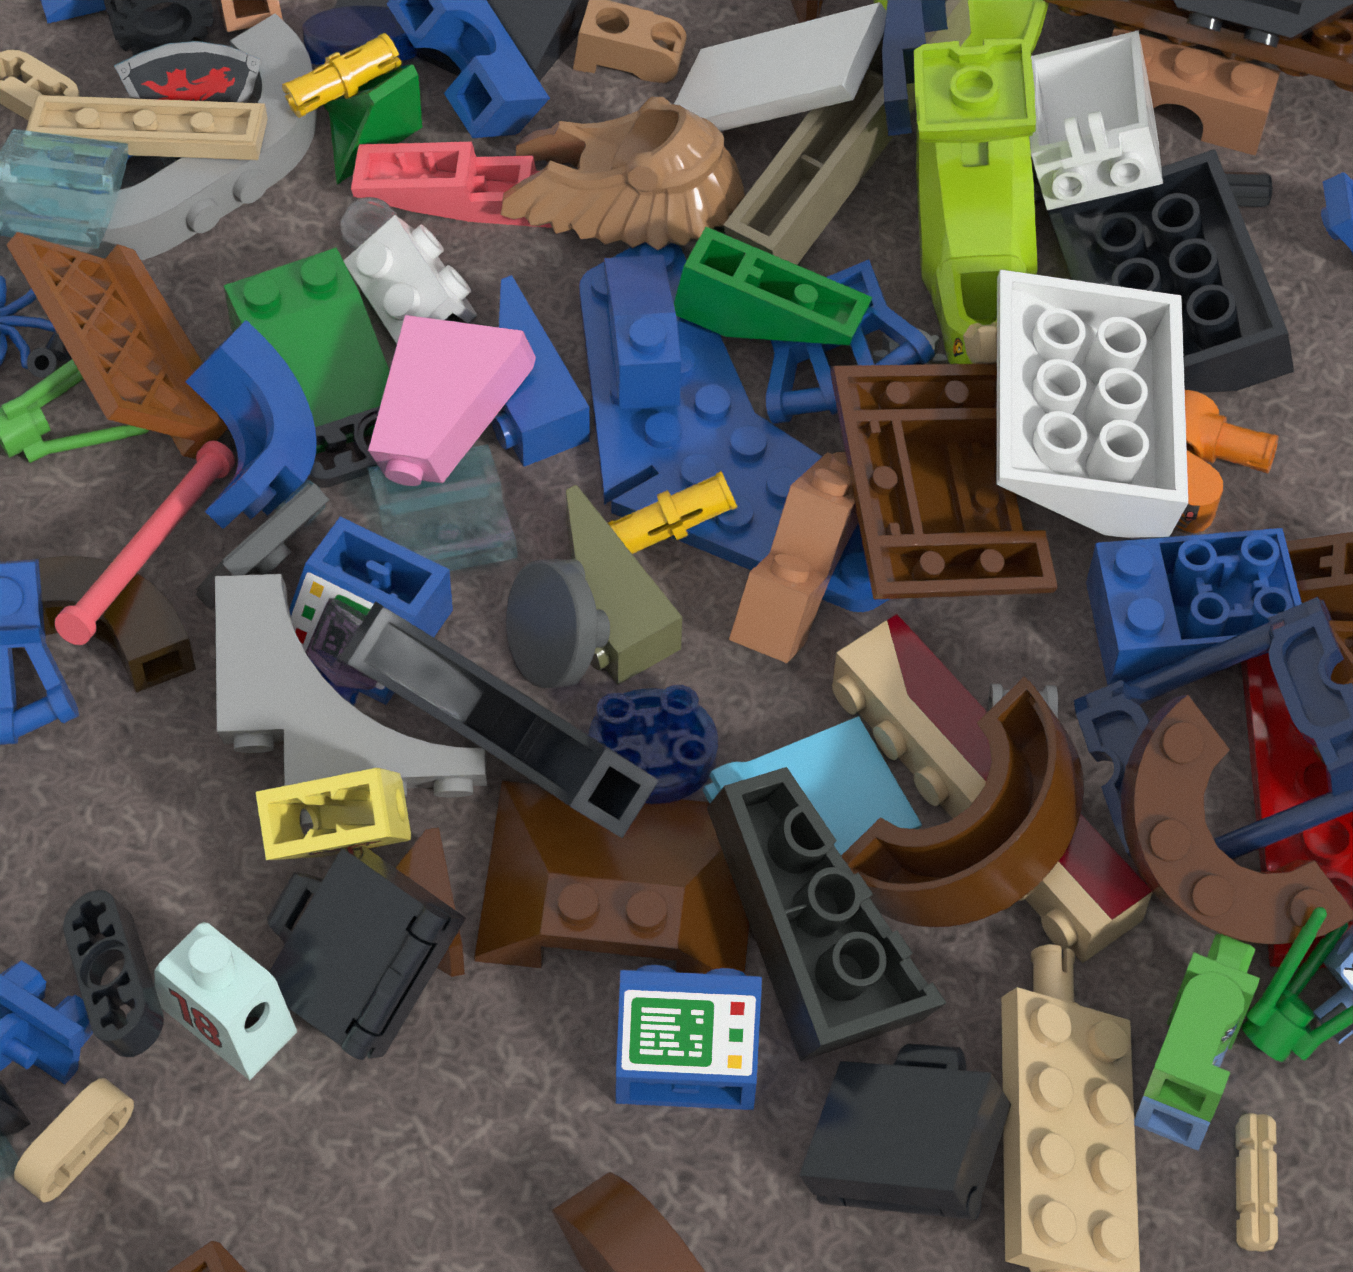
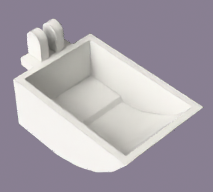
[1030,30,1163,210]

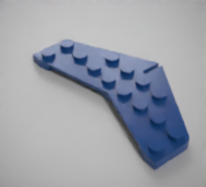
[579,242,890,612]

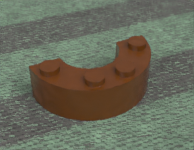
[841,676,1084,927]
[1121,695,1353,944]

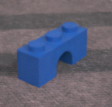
[387,0,550,138]

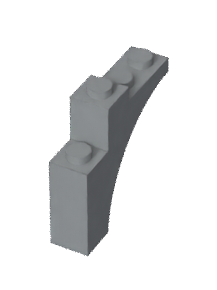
[215,574,487,828]

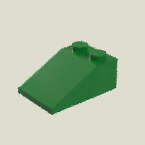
[223,247,390,454]

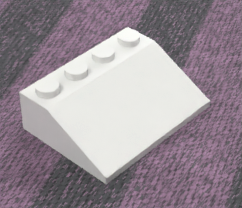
[996,270,1188,539]

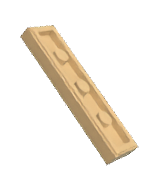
[24,95,268,160]

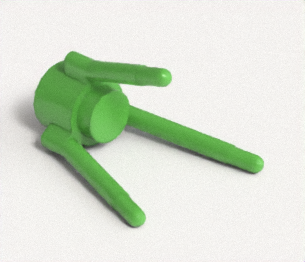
[0,359,149,463]

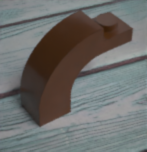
[551,1172,705,1272]

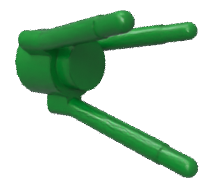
[1242,907,1353,1062]

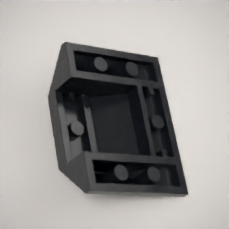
[1174,0,1353,48]

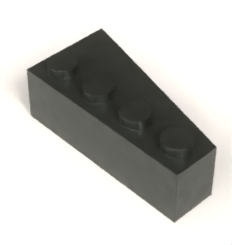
[707,767,946,1061]

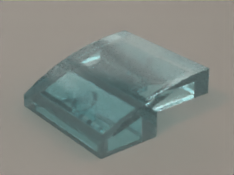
[0,129,129,249]
[368,444,518,571]

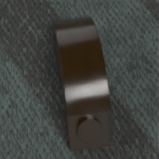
[39,556,196,693]

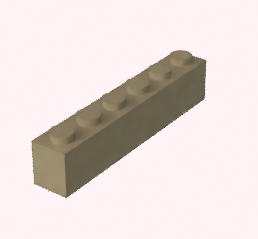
[723,0,971,265]

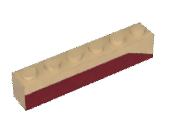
[832,614,1153,963]

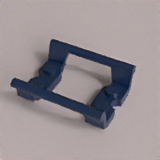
[1074,597,1353,886]

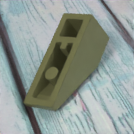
[566,485,682,685]

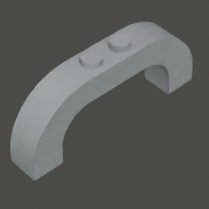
[0,14,317,260]

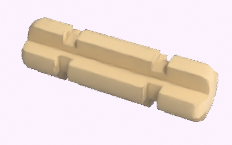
[1235,1113,1278,1252]

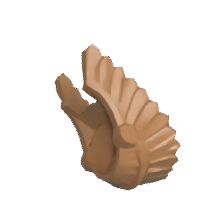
[501,97,745,251]

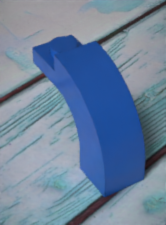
[185,320,317,529]

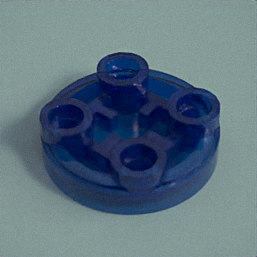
[302,6,417,64]
[589,685,718,804]

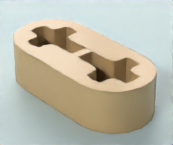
[0,50,80,121]
[14,1078,134,1203]

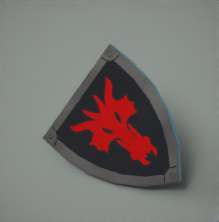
[114,41,261,167]

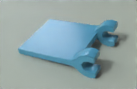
[702,716,922,855]

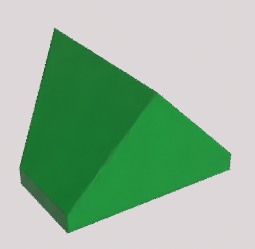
[323,64,423,185]

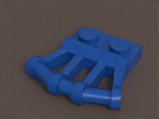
[766,259,935,424]
[0,559,79,745]

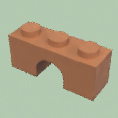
[1111,27,1281,156]

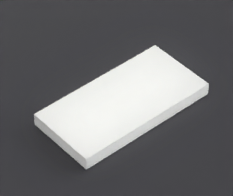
[674,2,887,132]

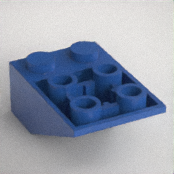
[1086,528,1302,686]

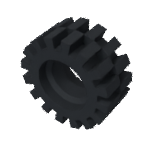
[104,0,214,56]

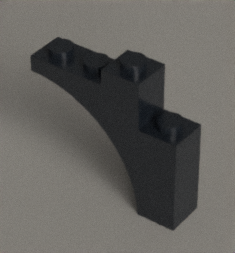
[340,601,659,838]

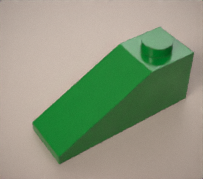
[674,227,872,345]

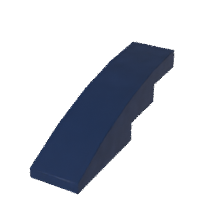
[882,0,948,136]

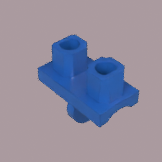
[0,960,93,1085]

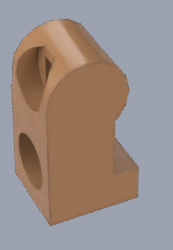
[573,0,687,83]

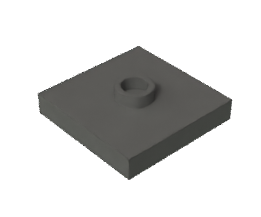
[195,483,329,609]

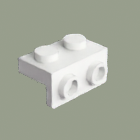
[343,215,477,344]

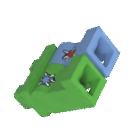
[1134,934,1260,1151]

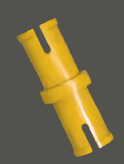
[282,33,401,118]
[607,471,738,554]

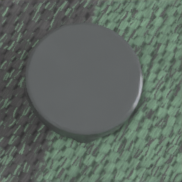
[506,559,610,688]

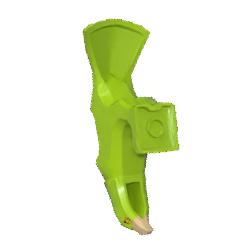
[873,0,1049,364]

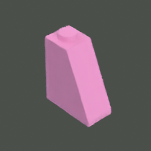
[368,315,536,486]

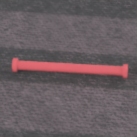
[55,441,235,645]

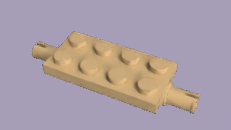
[1001,944,1140,1272]

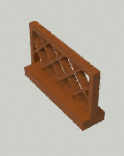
[6,232,228,459]

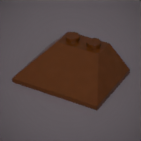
[830,364,1058,600]
[474,781,750,974]

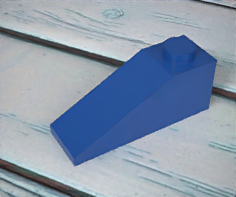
[604,255,681,410]
[492,275,590,467]

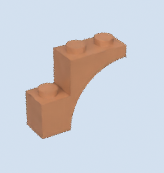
[729,452,859,663]

